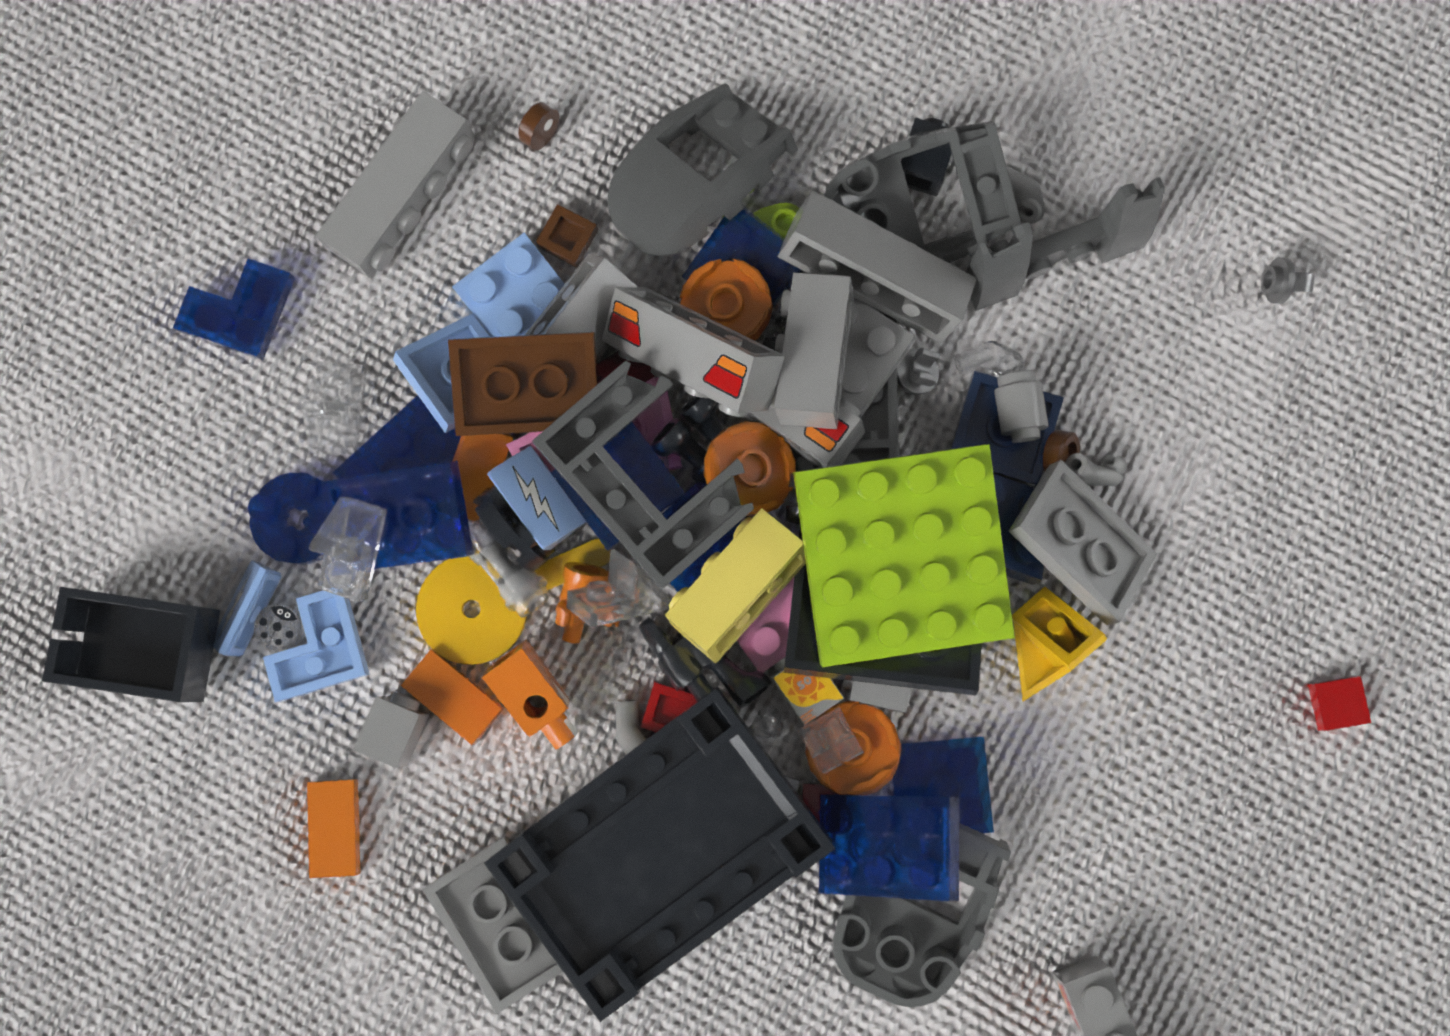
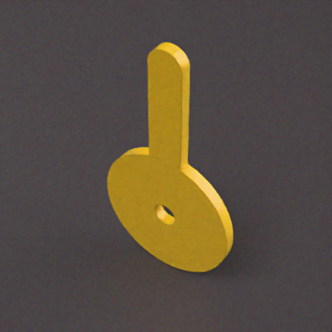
[416,539,613,665]

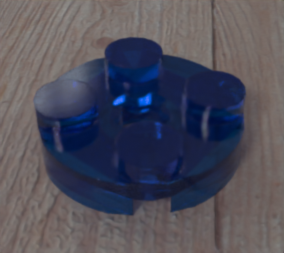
[248,472,346,565]

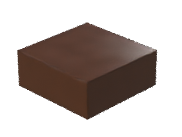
[536,204,599,268]

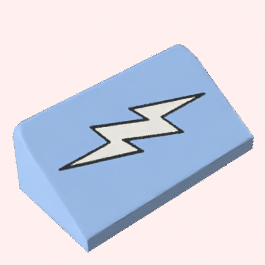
[487,446,588,550]
[213,561,282,657]

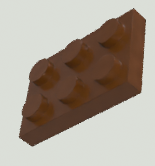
[448,332,598,436]

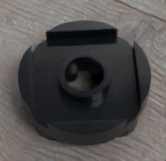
[473,485,556,573]

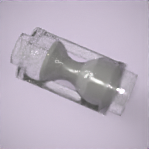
[459,519,550,618]

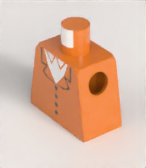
[482,639,578,750]

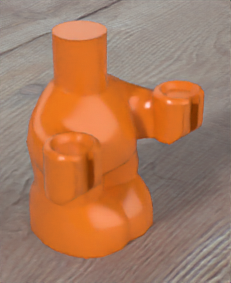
[555,562,622,643]

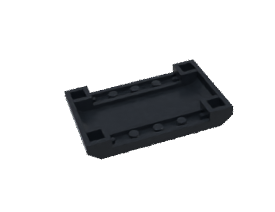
[484,686,836,1022]

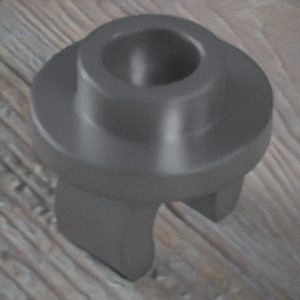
[1261,257,1315,304]
[898,348,940,395]

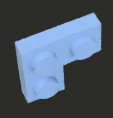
[263,585,370,702]

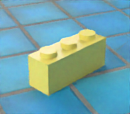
[665,508,806,664]

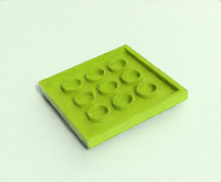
[793,444,1015,667]

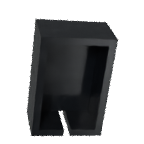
[42,587,220,702]

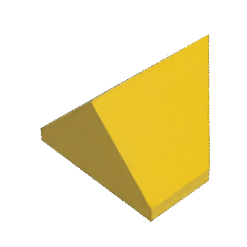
[1012,586,1107,702]

